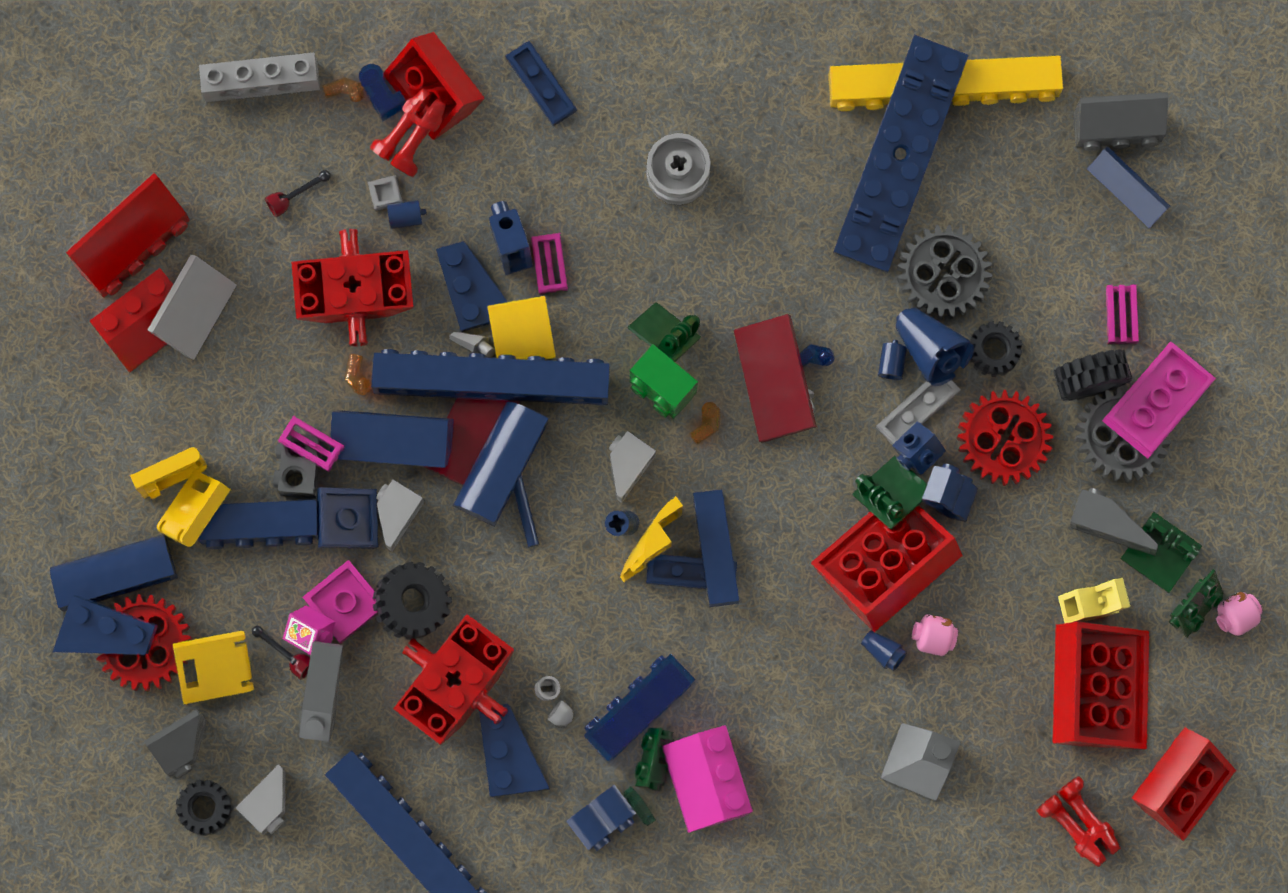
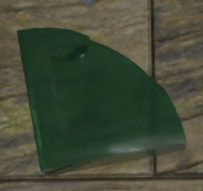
[623,786,656,826]

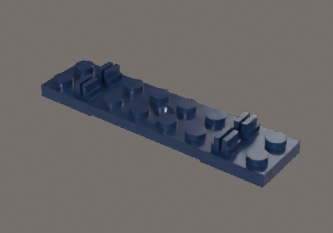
[833,35,969,272]

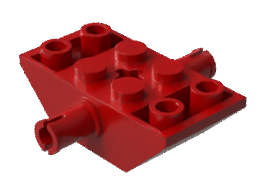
[291,229,414,347]
[393,614,514,745]

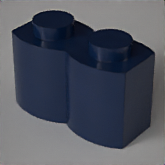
[922,464,978,522]
[566,785,636,851]

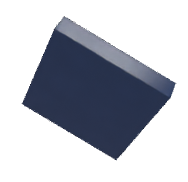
[317,487,378,549]

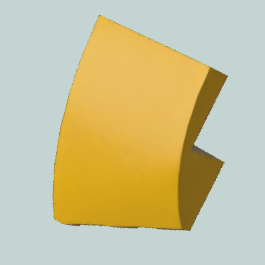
[620,496,683,582]

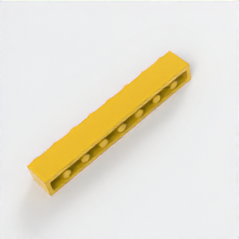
[829,56,1063,111]

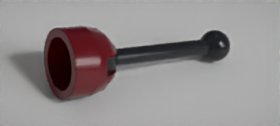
[264,170,331,218]
[252,626,310,680]

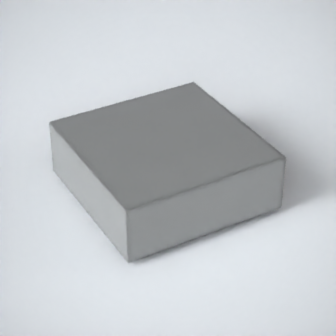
[368,175,403,211]

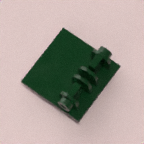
[627,302,701,362]
[852,455,927,530]
[1120,512,1202,593]
[1169,569,1224,638]

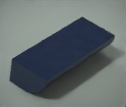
[452,402,548,527]
[330,410,454,468]
[50,534,178,612]

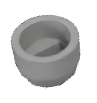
[535,676,560,701]
[547,700,573,727]

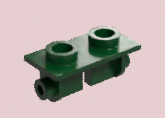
[635,728,675,791]

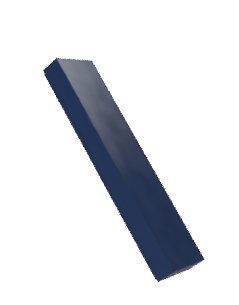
[693,489,739,608]

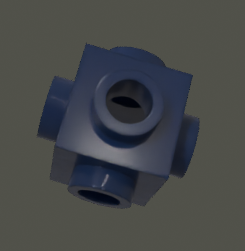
[892,421,946,475]

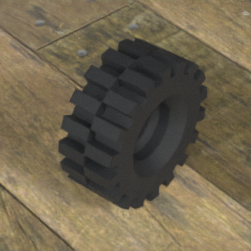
[1053,349,1133,401]
[373,562,452,640]

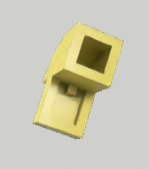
[1058,578,1130,623]

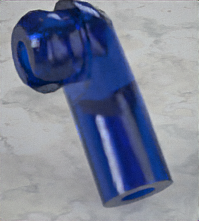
[799,345,835,368]

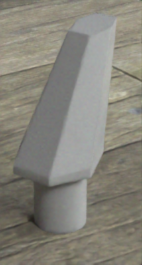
[449,332,495,358]

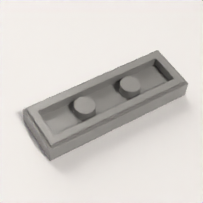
[876,380,961,445]

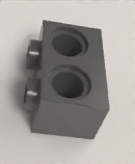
[274,434,321,498]

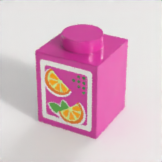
[282,605,335,655]

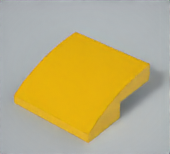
[487,296,556,360]

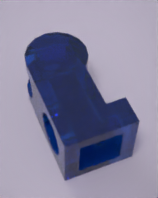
[359,64,406,121]

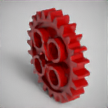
[956,390,1053,486]
[96,594,192,692]

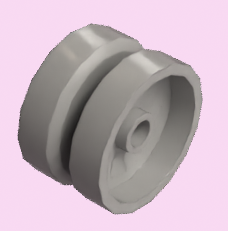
[646,133,711,205]

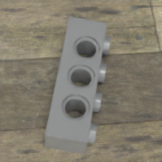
[199,53,320,102]

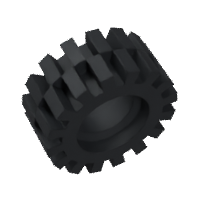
[970,321,1022,377]
[176,780,232,835]

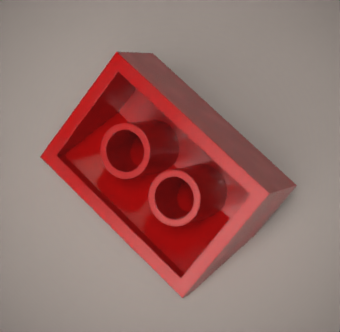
[383,32,485,140]
[90,268,173,373]
[1132,727,1236,841]

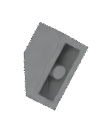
[609,431,656,503]
[376,480,424,552]
[236,764,285,835]

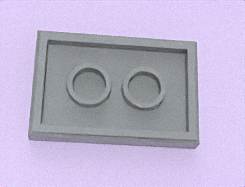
[148,255,237,360]

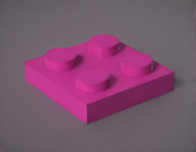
[302,560,378,644]

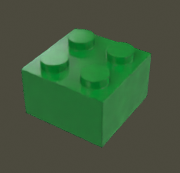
[630,344,698,419]

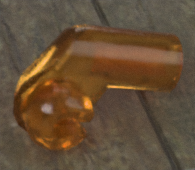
[322,78,365,102]
[344,354,372,395]
[689,402,721,445]

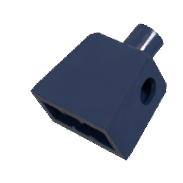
[489,201,533,276]

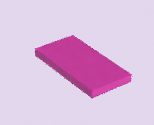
[1102,341,1216,459]

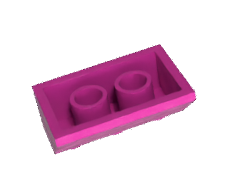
[662,725,753,833]

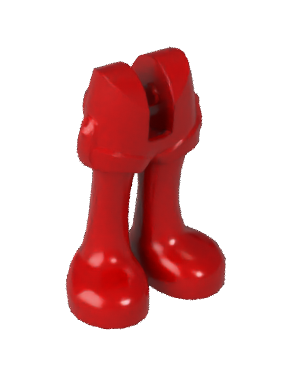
[370,88,446,177]
[1036,776,1121,867]

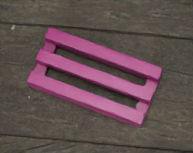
[531,233,568,295]
[1106,285,1139,344]
[278,416,345,472]

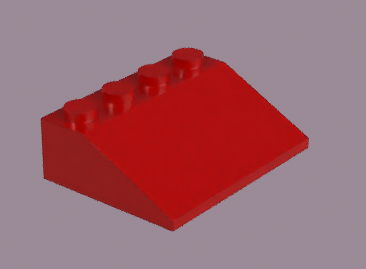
[66,173,189,298]
[811,505,963,633]
[1053,621,1149,750]

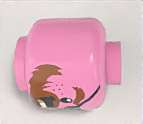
[1216,592,1262,636]
[912,614,958,656]

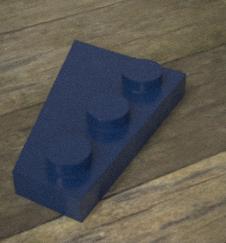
[436,241,508,332]
[53,595,158,655]
[479,704,550,798]

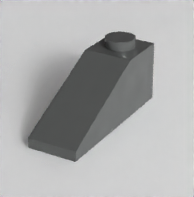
[1071,488,1158,556]
[299,641,343,742]

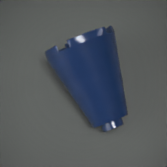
[895,308,974,387]

